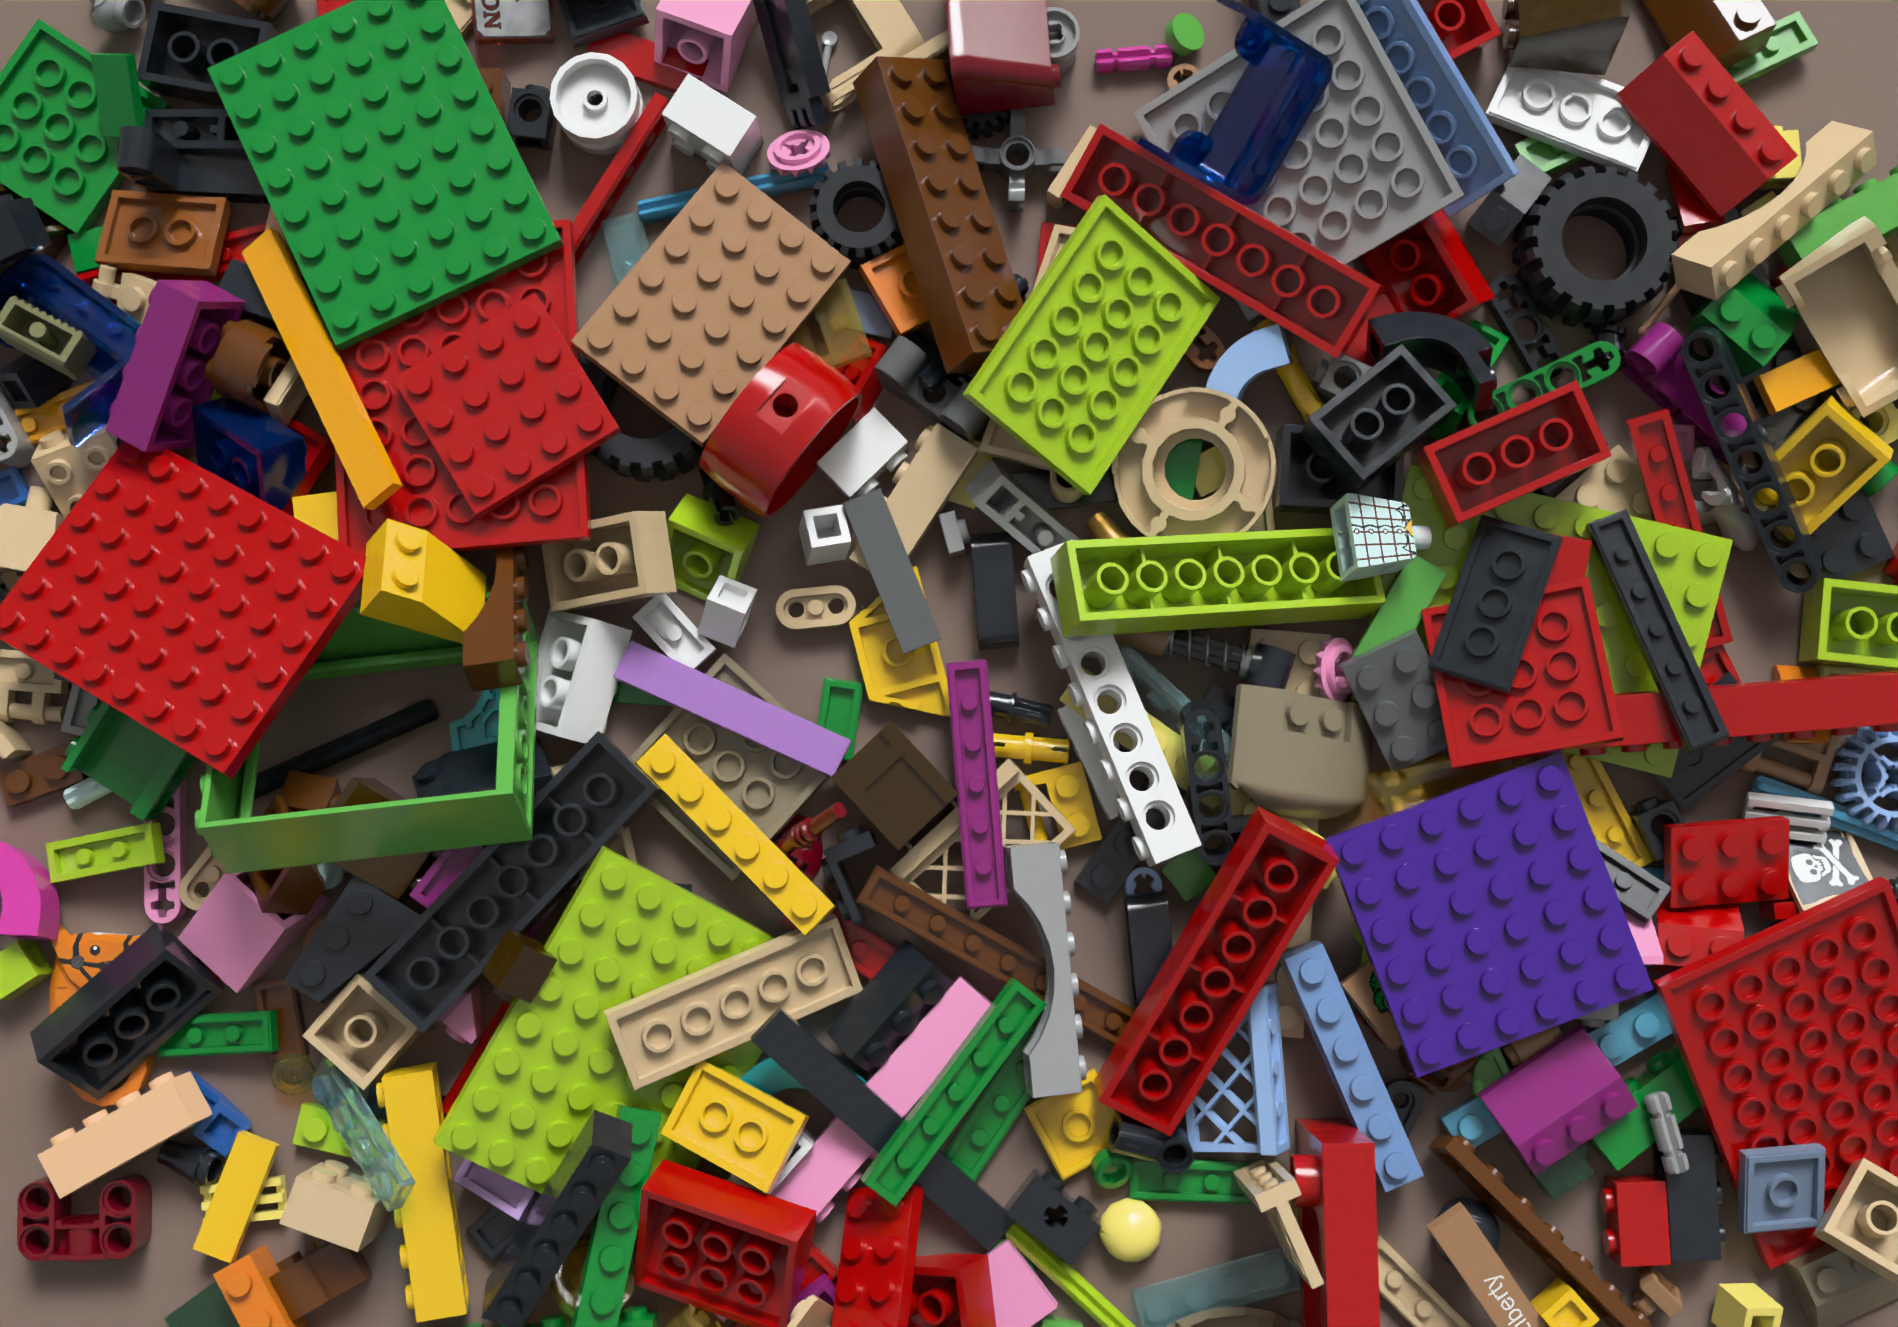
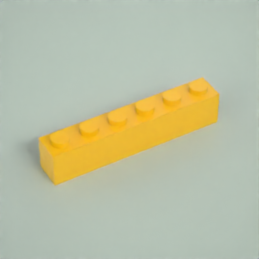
[376,1062,471,1323]

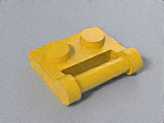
[1014,761,1102,850]

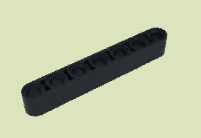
[1681,326,1822,593]

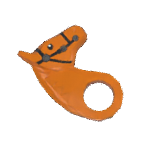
[49,923,154,1107]

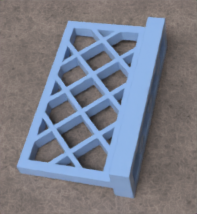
[1186,983,1290,1155]

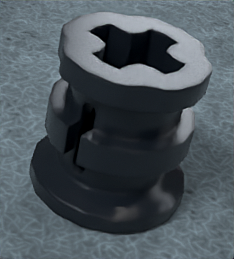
[1585,324,1628,371]

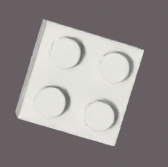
[662,74,764,175]

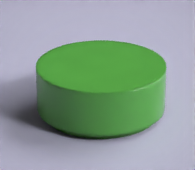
[1164,13,1205,56]

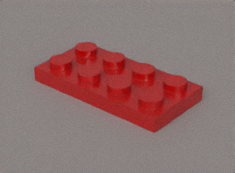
[831,1184,924,1327]

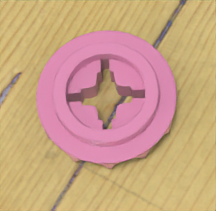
[767,129,831,178]
[1313,637,1354,701]

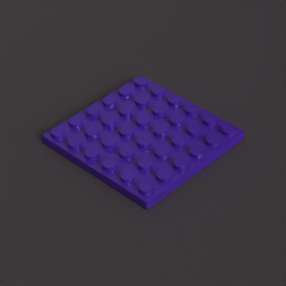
[1324,752,1654,1078]

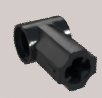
[1108,1115,1194,1174]

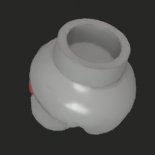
[90,0,146,33]

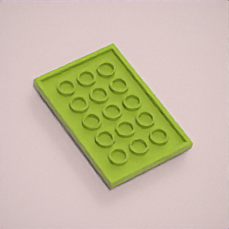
[962,194,1221,495]

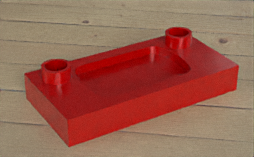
[1289,1117,1380,1327]

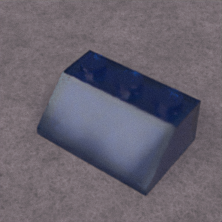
[191,397,307,511]

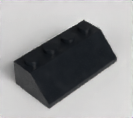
[30,922,224,1100]

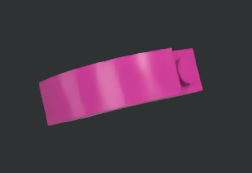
[0,841,60,941]

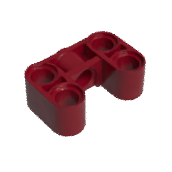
[17,1174,152,1262]

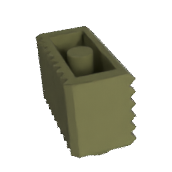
[0,296,97,380]

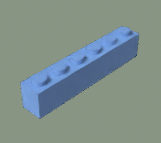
[1279,940,1424,1192]

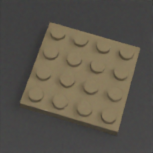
[629,653,844,881]

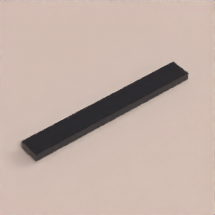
[751,1006,1015,1251]

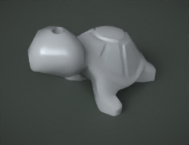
[1684,446,1761,551]

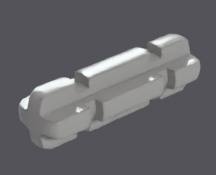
[1644,1091,1689,1174]

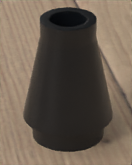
[157,1140,224,1187]

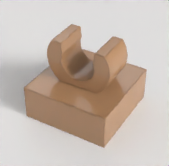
[1632,1266,1683,1318]

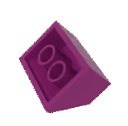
[1478,1024,1638,1176]

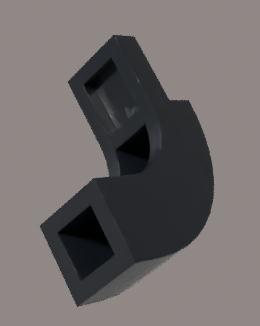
[1366,312,1497,413]

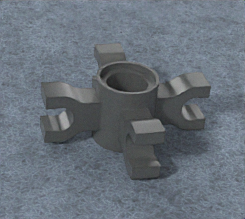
[971,109,1066,211]

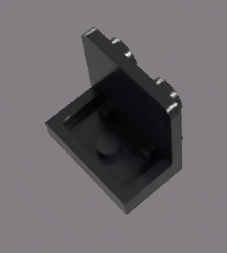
[820,825,878,927]

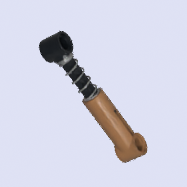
[1031,583,1296,689]

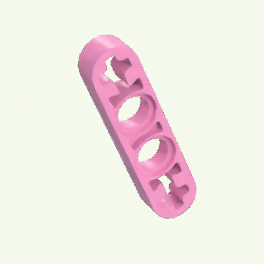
[144,778,187,924]

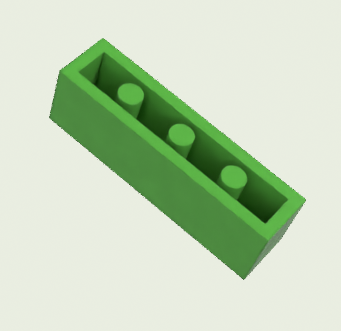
[1776,165,1898,269]

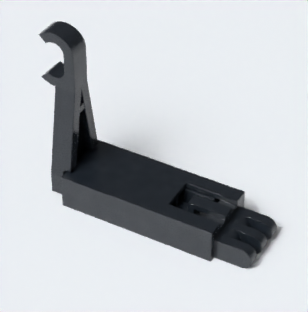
[753,0,831,130]

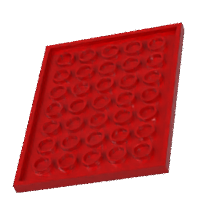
[330,219,591,555]
[0,441,366,779]
[1653,876,1898,1270]

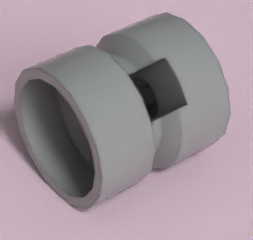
[1047,7,1080,75]

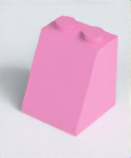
[654,0,757,93]
[178,872,330,993]

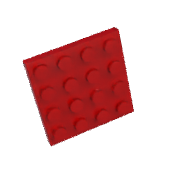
[393,292,622,519]
[1421,577,1624,771]

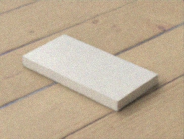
[1485,64,1651,173]

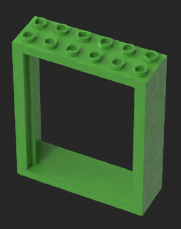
[195,593,539,874]

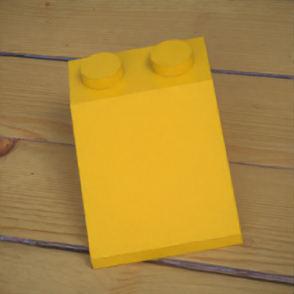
[1738,396,1894,541]
[360,518,486,644]

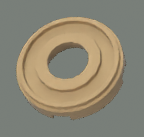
[1112,387,1277,537]

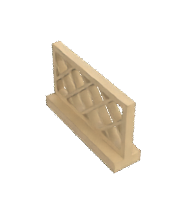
[890,758,1076,921]
[1233,1155,1324,1289]

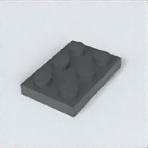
[1339,628,1448,774]

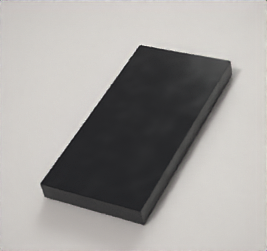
[1428,515,1563,695]

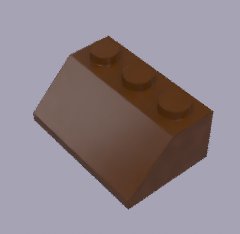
[1638,0,1776,68]

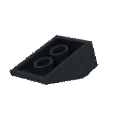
[412,736,554,850]

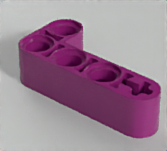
[1620,322,1748,465]

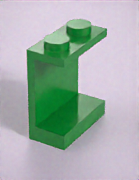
[61,701,197,821]

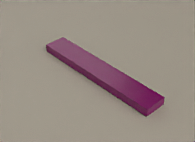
[946,659,1008,909]

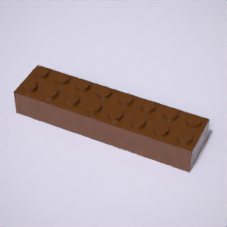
[853,56,1024,374]

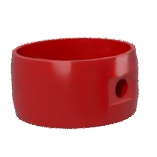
[699,343,863,518]

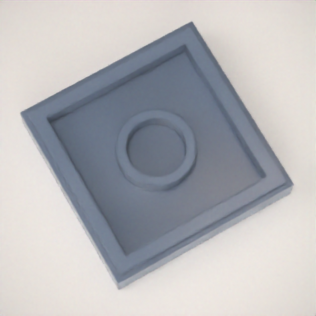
[1737,1143,1826,1234]

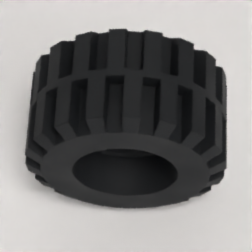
[809,158,903,269]

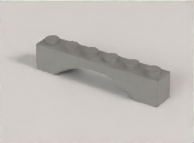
[1003,841,1087,1098]

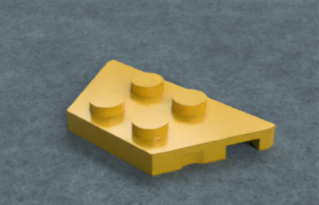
[849,566,950,717]

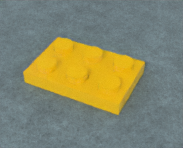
[660,1060,809,1193]

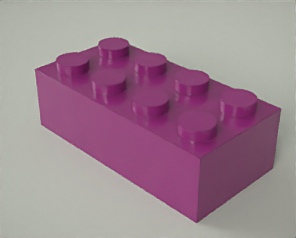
[105,280,246,452]

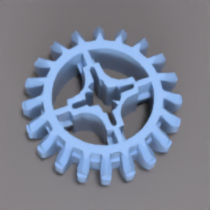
[1829,726,1898,832]

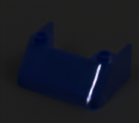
[1137,0,1333,205]
[0,254,142,448]

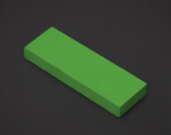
[1349,555,1448,659]

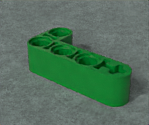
[1468,341,1621,427]

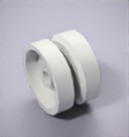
[549,52,645,156]

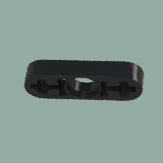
[1486,275,1565,381]

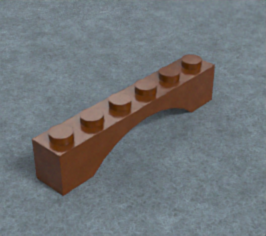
[462,546,530,692]

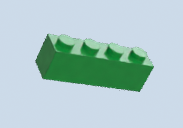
[1588,1045,1701,1171]

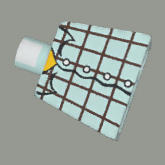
[1330,493,1432,581]

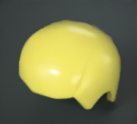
[1099,1198,1162,1262]

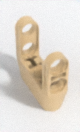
[806,0,924,113]

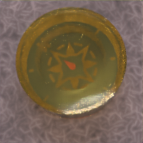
[271,1053,316,1096]

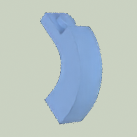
[1206,324,1293,401]

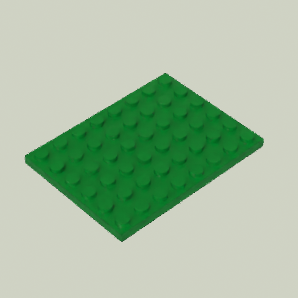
[207,0,564,351]

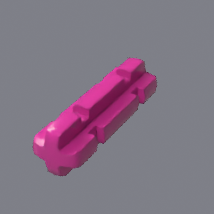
[1095,44,1173,73]

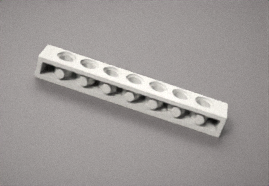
[1021,539,1202,867]

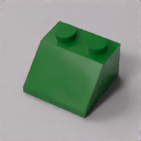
[1685,272,1801,376]

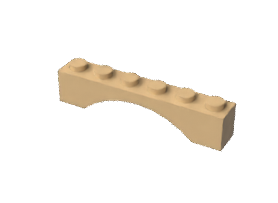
[1671,121,1877,300]

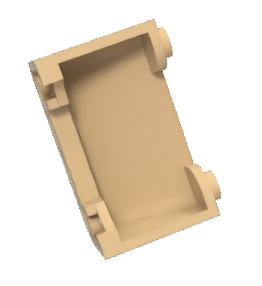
[1775,216,1898,418]

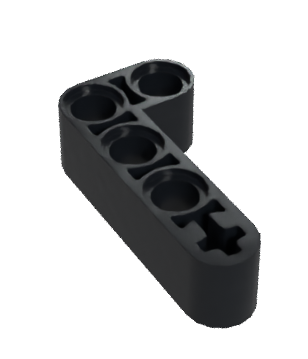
[1179,700,1252,866]

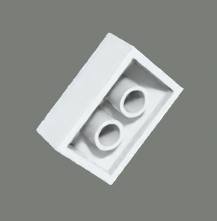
[536,608,632,744]

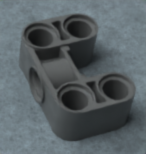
[874,335,990,444]

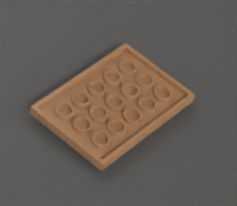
[571,161,851,447]

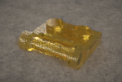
[794,277,873,369]

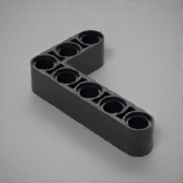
[116,126,270,205]

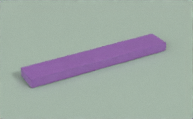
[613,641,851,777]

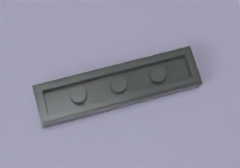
[843,488,942,655]

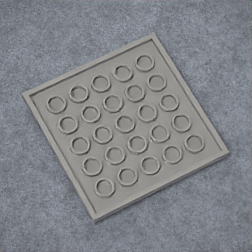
[1133,0,1465,322]

